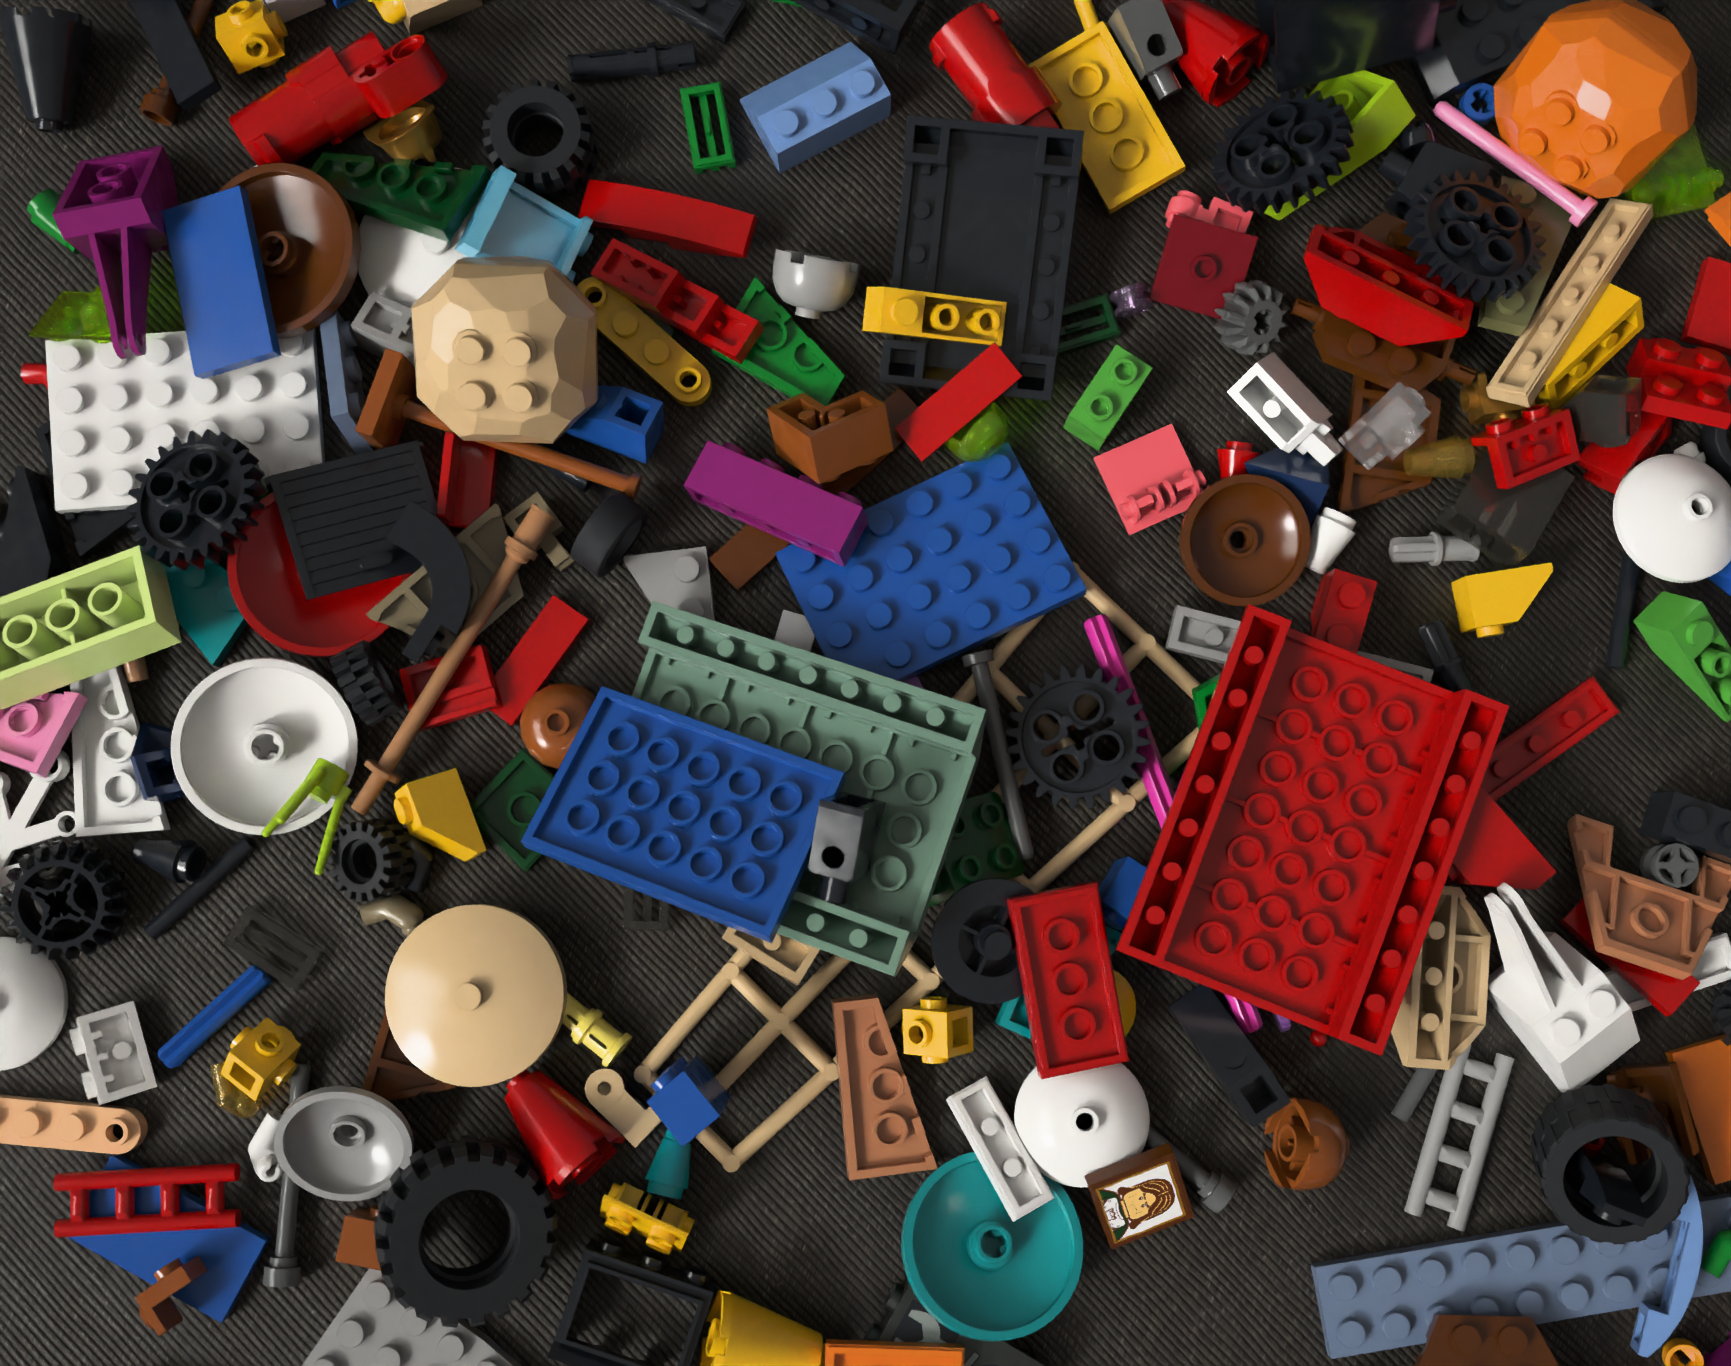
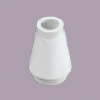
[1305,507,1356,575]

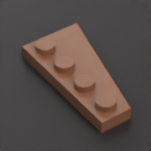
[831,994,938,1181]

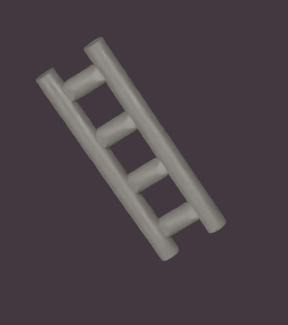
[1404,1044,1514,1232]

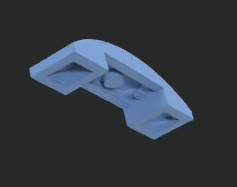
[1630,1175,1703,1358]

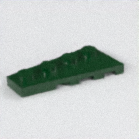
[311,152,491,242]

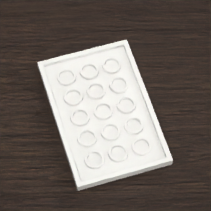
[45,328,325,514]

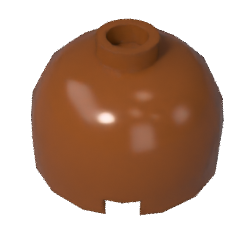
[520,682,596,769]
[1264,1097,1350,1191]

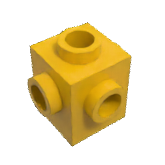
[215,0,288,74]
[901,996,974,1064]
[220,1017,301,1101]

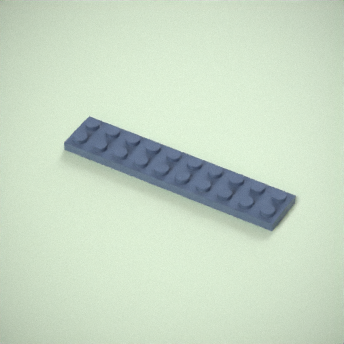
[1310,1192,1731,1359]

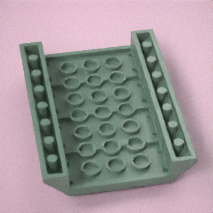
[632,601,987,977]

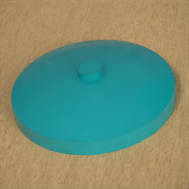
[901,1152,1083,1342]

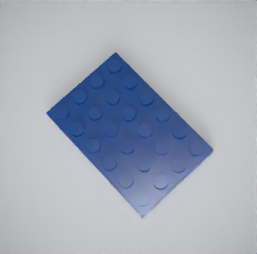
[775,442,1087,682]
[521,686,846,943]

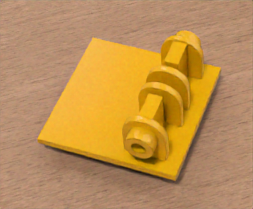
[599,1182,695,1255]

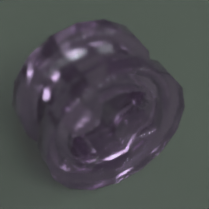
[1109,282,1153,319]

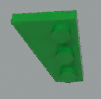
[712,277,845,406]

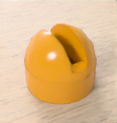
[1662,1337,1704,1366]

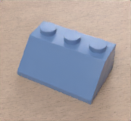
[740,42,891,173]

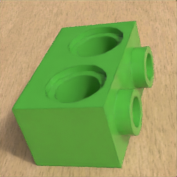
[1063,344,1153,451]

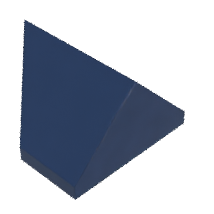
[1244,447,1329,529]
[130,721,186,802]

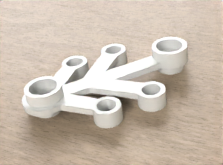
[0,750,76,900]

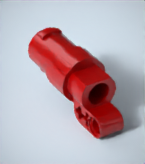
[929,2,1062,129]
[228,31,448,166]

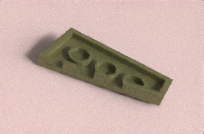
[1477,176,1584,337]

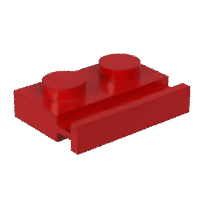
[399,645,502,732]

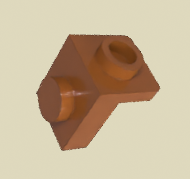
[134,1256,208,1336]

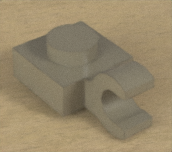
[503,491,575,572]

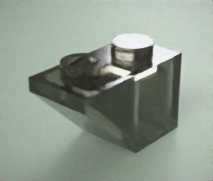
[1557,375,1642,448]

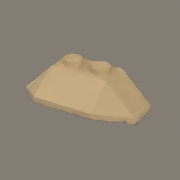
[1391,886,1491,1070]

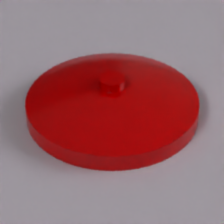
[227,492,411,657]

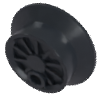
[931,878,1034,1004]

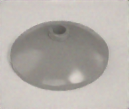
[274,1086,414,1201]

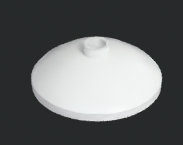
[1613,454,1731,583]
[0,937,68,1071]
[1014,1063,1150,1188]

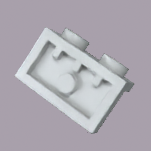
[69,1001,157,1105]

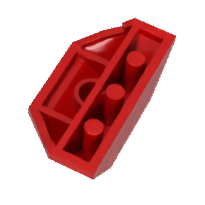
[1303,224,1474,346]

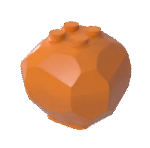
[1493,0,1697,199]

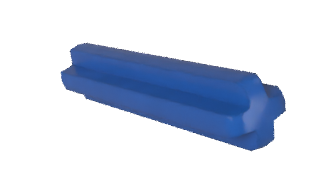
[157,964,272,1068]

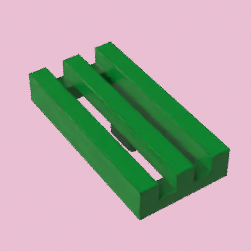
[680,82,736,175]

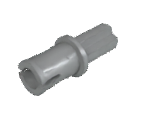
[1388,532,1480,566]

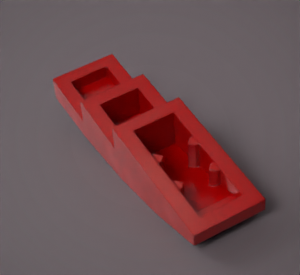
[578,179,758,258]
[590,238,764,364]

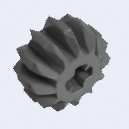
[1213,280,1290,355]

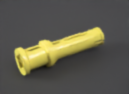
[562,992,633,1068]

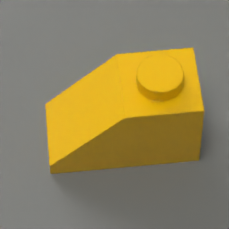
[1451,562,1553,638]
[394,768,487,862]

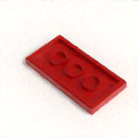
[1007,881,1129,1079]

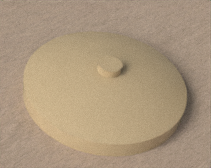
[385,904,567,1087]

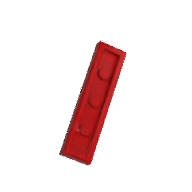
[1481,676,1620,801]

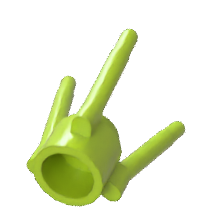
[262,758,352,875]

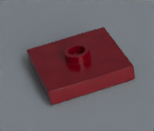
[1148,214,1258,319]

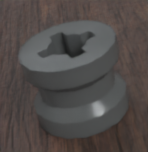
[1639,843,1699,888]

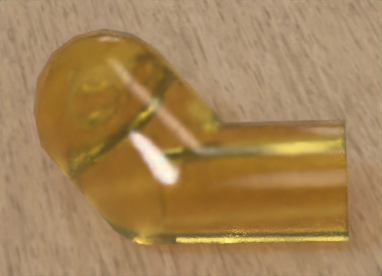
[210,1062,262,1119]

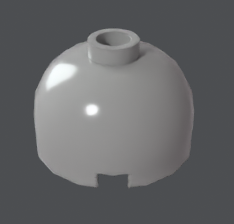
[772,249,860,320]

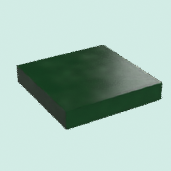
[470,748,555,872]

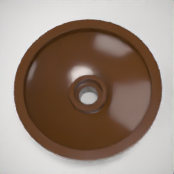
[1179,474,1311,606]

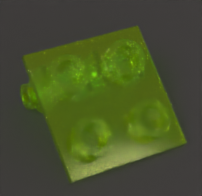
[1624,125,1724,219]
[29,285,112,343]

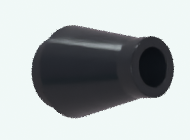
[133,837,206,883]

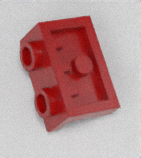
[1470,403,1581,489]

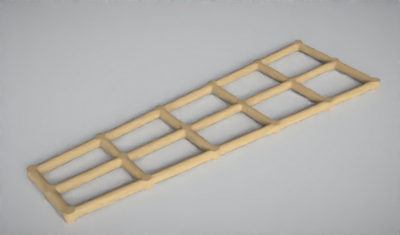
[634,562,1201,1172]

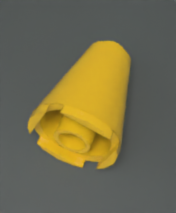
[699,1290,826,1366]

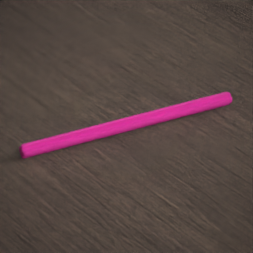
[1084,614,1263,1034]

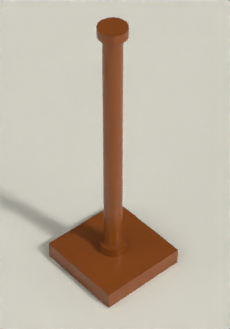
[355,348,642,500]

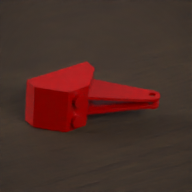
[1445,786,1556,890]

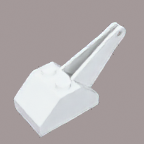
[1484,883,1640,1093]

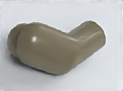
[360,895,424,936]

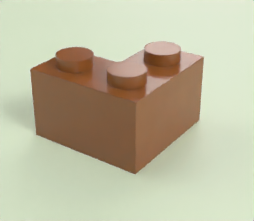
[766,390,894,484]

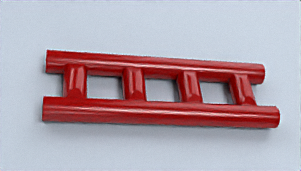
[53,1163,241,1238]

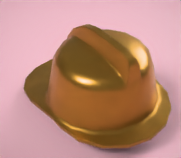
[363,99,443,163]

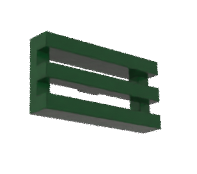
[1058,293,1121,356]

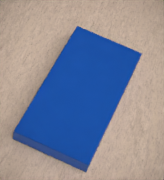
[162,186,281,379]
[68,1154,271,1323]

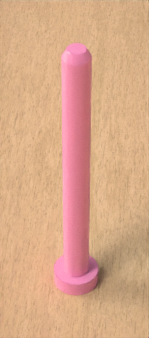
[1433,101,1598,228]

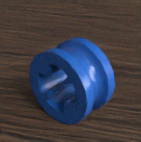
[1457,83,1495,127]

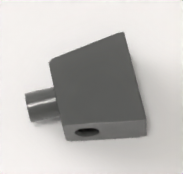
[1106,0,1183,102]

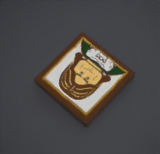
[1084,1142,1194,1250]

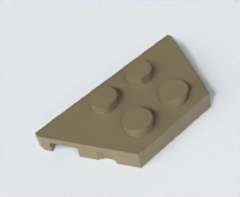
[366,503,524,650]

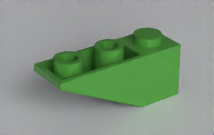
[1633,591,1731,722]

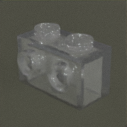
[1338,381,1432,470]

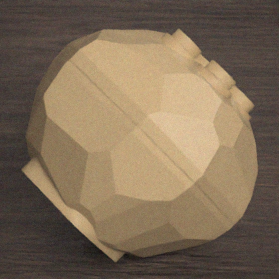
[411,256,598,444]

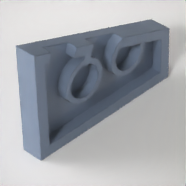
[320,310,376,455]

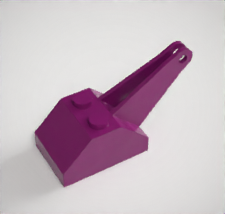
[52,145,179,359]

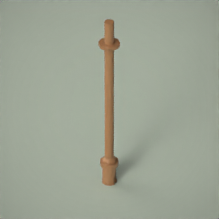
[351,504,556,816]

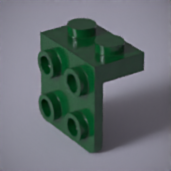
[929,792,1025,907]

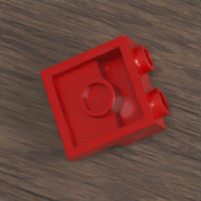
[1626,338,1731,430]

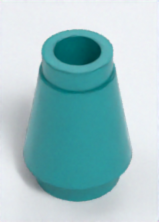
[645,1129,691,1200]

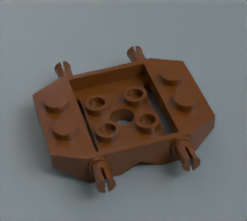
[1290,212,1481,399]

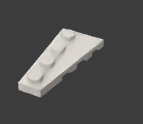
[70,665,171,837]

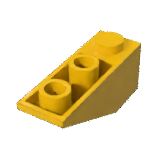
[862,287,1007,346]

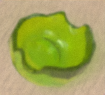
[944,402,1009,462]

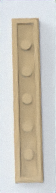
[1486,198,1653,408]

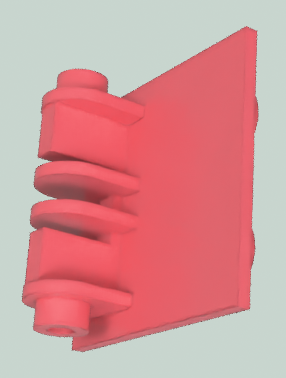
[1093,424,1206,536]

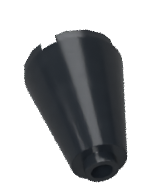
[0,6,93,133]

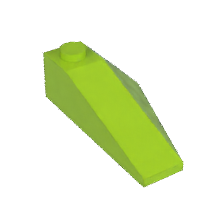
[1253,70,1416,221]

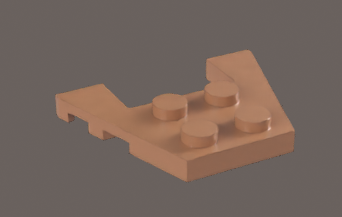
[1567,814,1731,980]

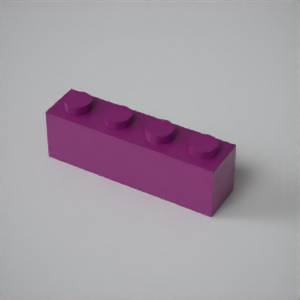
[684,440,868,567]

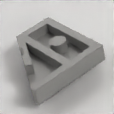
[623,546,716,621]

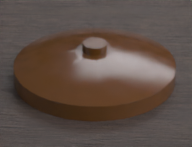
[217,163,361,339]

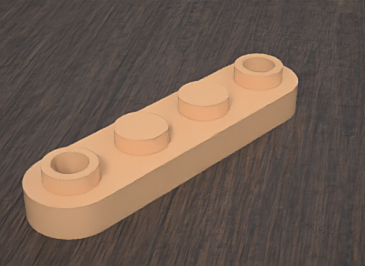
[0,1094,148,1154]

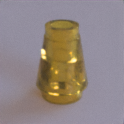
[1403,435,1475,479]

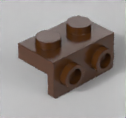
[1606,1062,1700,1165]

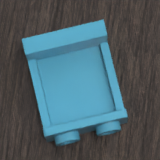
[455,165,594,282]

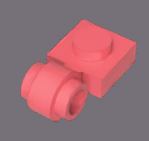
[1165,190,1253,233]

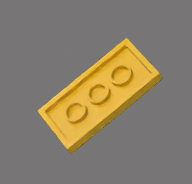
[1028,21,1185,214]

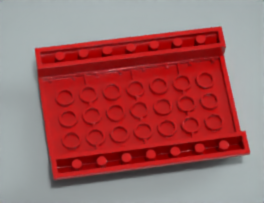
[1116,604,1509,1056]

